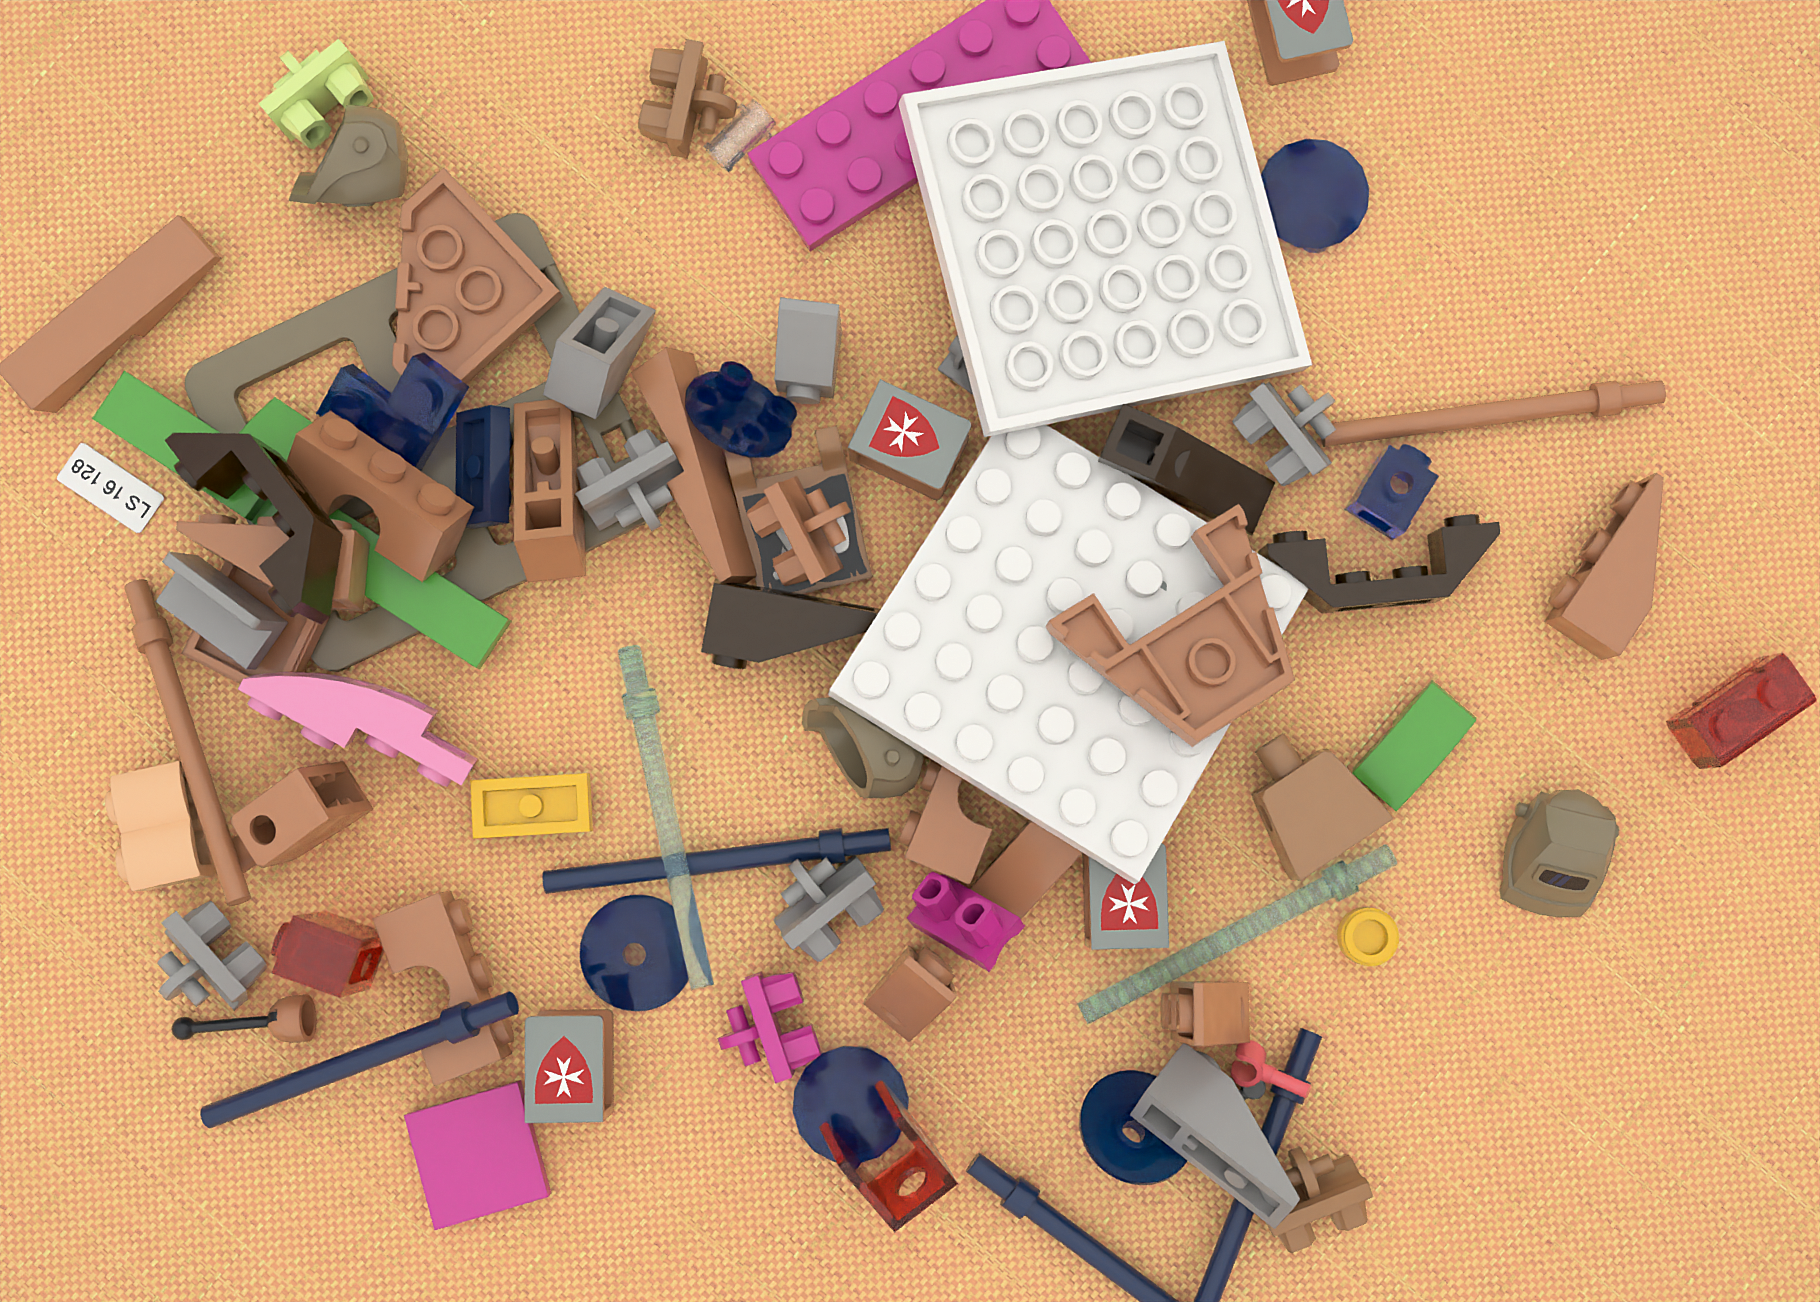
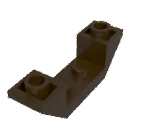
[165,433,343,624]
[1258,514,1500,614]

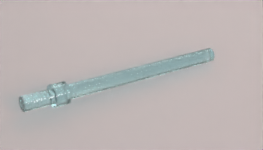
[618,645,714,990]
[1077,844,1397,1024]

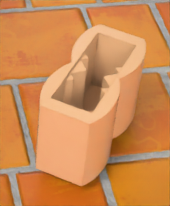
[105,761,215,891]

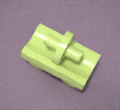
[258,39,374,149]

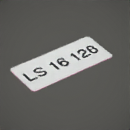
[57,443,164,533]

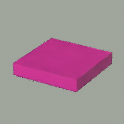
[404,1080,552,1230]

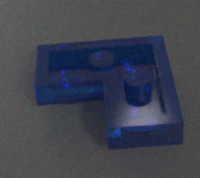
[316,352,469,471]

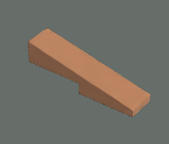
[0,215,222,413]
[631,347,757,583]

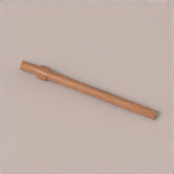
[1321,380,1666,447]
[124,579,251,906]

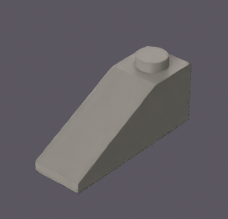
[1130,1043,1300,1229]

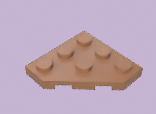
[392,167,563,412]

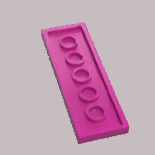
[747,0,1092,252]

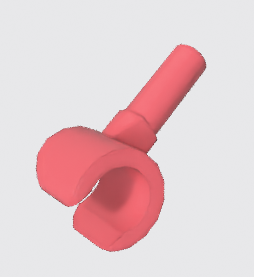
[1231,1040,1311,1099]

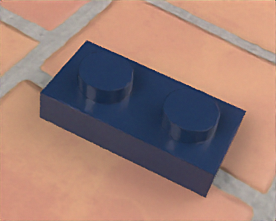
[455,405,512,529]

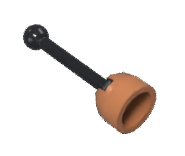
[171,994,317,1043]

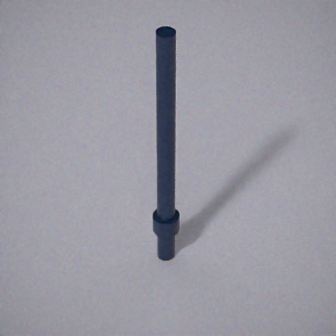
[542,828,891,894]
[200,991,519,1128]
[1194,1028,1322,1302]
[966,1152,1179,1302]

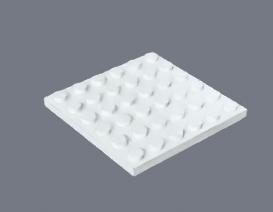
[898,41,1312,437]
[828,425,1308,885]

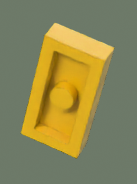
[470,773,593,839]

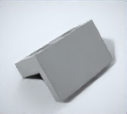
[155,551,288,670]

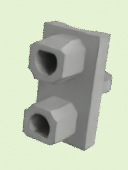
[1232,382,1336,486]
[575,429,684,531]
[773,855,884,962]
[157,901,267,1011]

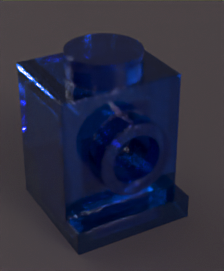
[1344,444,1439,540]

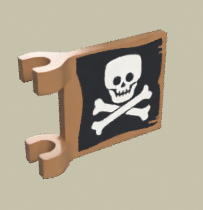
[724,425,872,594]

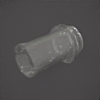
[703,99,776,173]

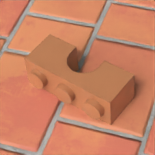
[287,411,474,582]
[898,759,992,884]
[372,891,514,1086]

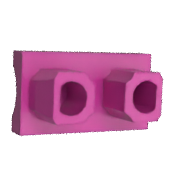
[907,871,1025,972]
[717,971,822,1084]

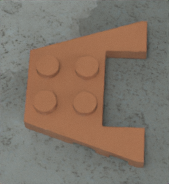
[1045,504,1295,747]

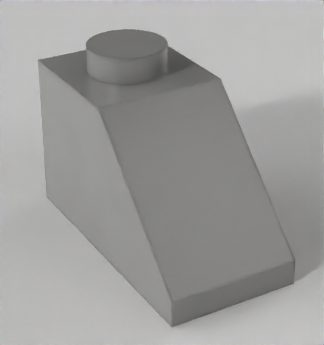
[543,286,656,419]
[774,297,842,404]

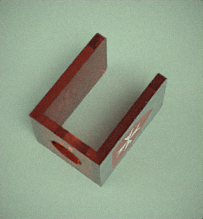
[819,1079,958,1233]

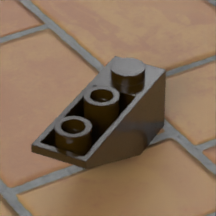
[1098,404,1275,535]

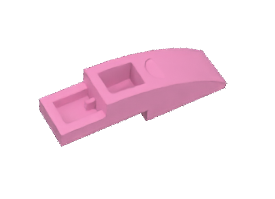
[238,672,477,787]

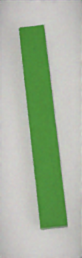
[92,371,512,669]

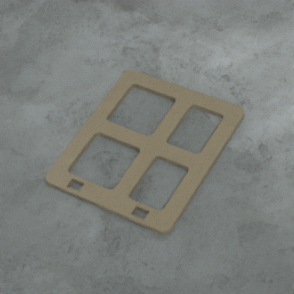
[185,213,668,672]

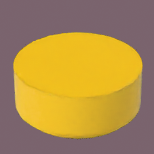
[1337,907,1399,966]

